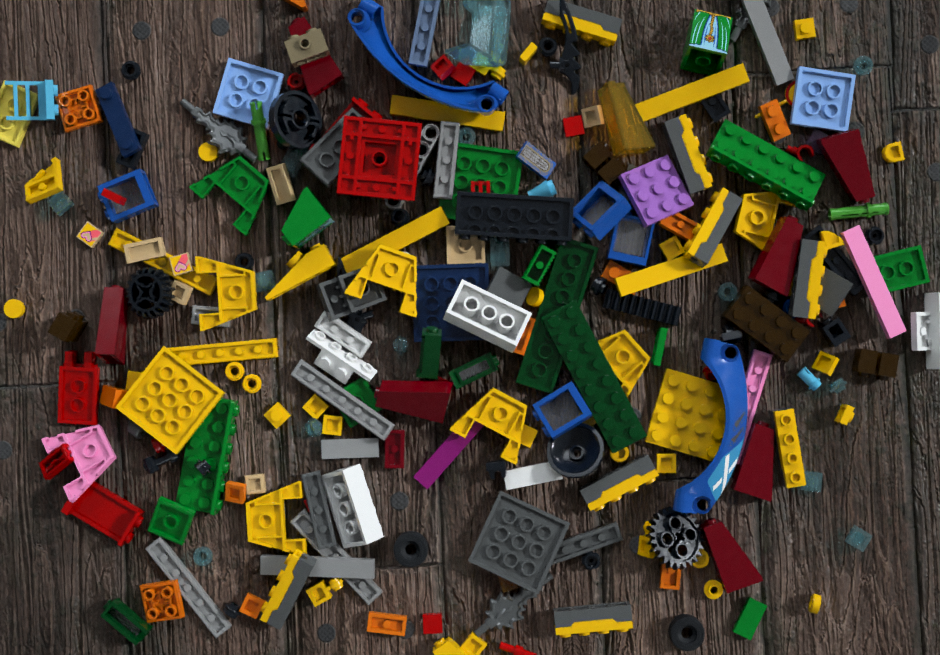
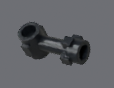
[143,449,180,474]

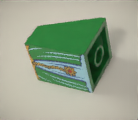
[680,9,733,76]
[281,187,335,249]

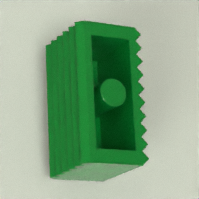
[522,244,557,287]

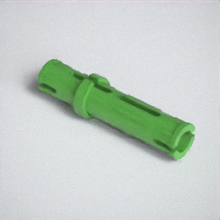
[249,101,271,161]
[828,202,889,221]

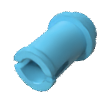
[796,366,822,391]

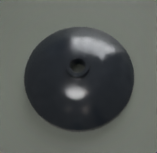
[547,423,604,478]

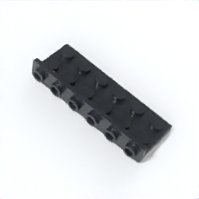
[455,191,574,246]

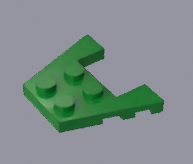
[189,156,270,236]

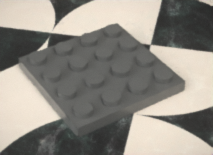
[468,490,570,594]

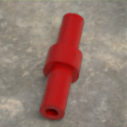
[498,641,537,655]

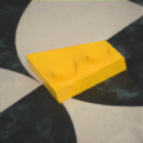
[25,157,63,204]

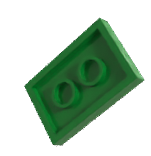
[873,245,930,292]

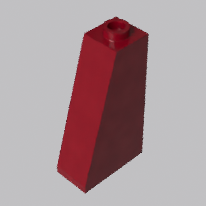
[288,17,344,99]
[816,129,875,204]
[748,215,803,297]
[95,285,128,365]
[374,380,453,424]
[730,420,774,502]
[700,518,763,594]

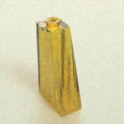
[597,81,656,156]

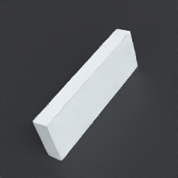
[314,310,372,358]
[504,462,563,490]

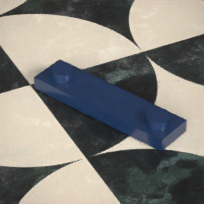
[95,82,142,158]

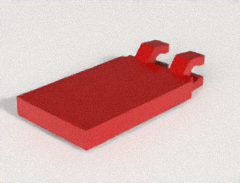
[57,350,100,425]

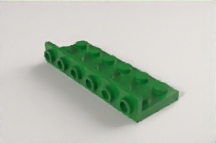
[706,119,826,211]
[176,398,240,516]

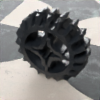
[125,267,176,319]

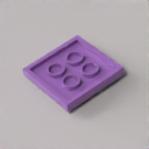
[618,155,694,228]

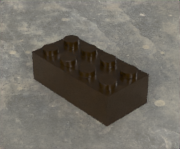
[720,285,810,362]

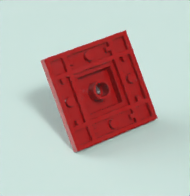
[336,115,422,202]

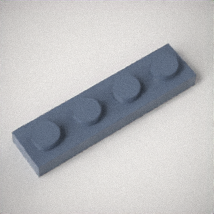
[408,0,441,68]

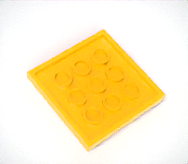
[115,346,225,454]
[644,368,726,461]

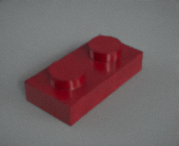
[385,429,405,468]

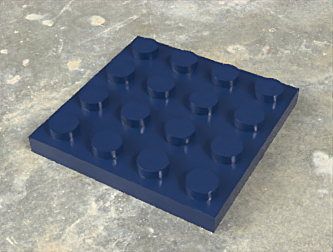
[413,263,489,342]

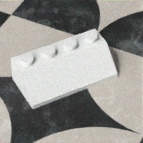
[443,279,532,353]
[321,464,384,548]

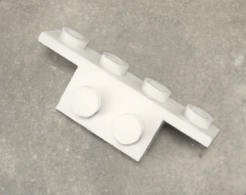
[911,292,940,370]
[306,329,377,384]

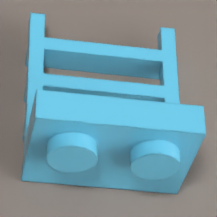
[4,80,59,121]

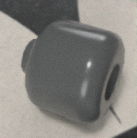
[127,420,147,439]

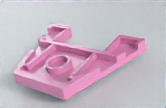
[41,425,117,503]

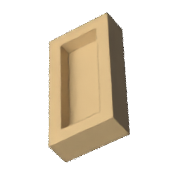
[266,163,296,205]
[123,237,167,264]

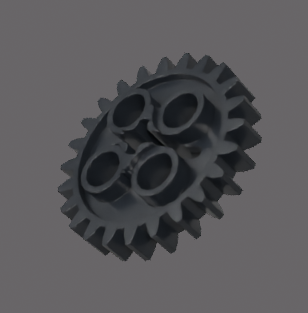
[645,506,705,570]

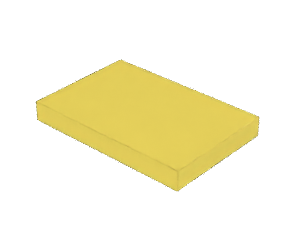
[0,80,38,148]

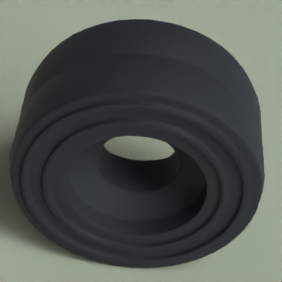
[393,531,428,567]
[668,614,705,651]

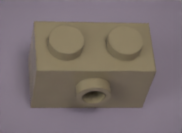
[284,28,331,68]

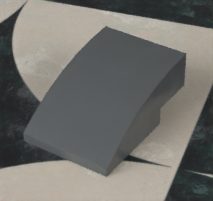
[316,268,387,322]

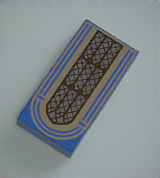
[515,141,556,180]

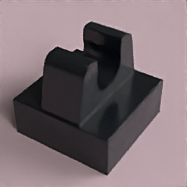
[719,323,742,344]
[486,459,508,479]

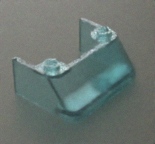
[445,0,511,67]

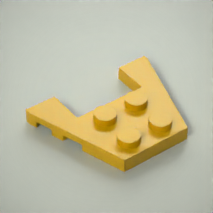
[733,192,795,251]
[344,244,417,318]
[195,256,258,331]
[598,329,651,397]
[450,387,527,465]
[245,480,307,554]

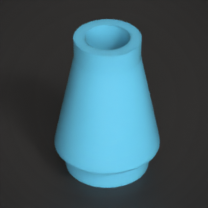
[527,180,557,197]

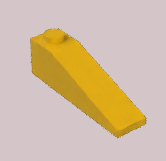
[265,243,336,301]

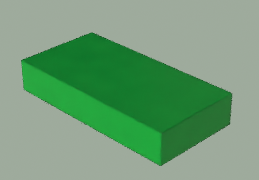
[650,327,668,366]
[732,596,767,640]

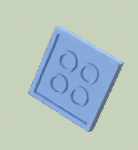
[212,58,285,130]
[789,66,856,132]

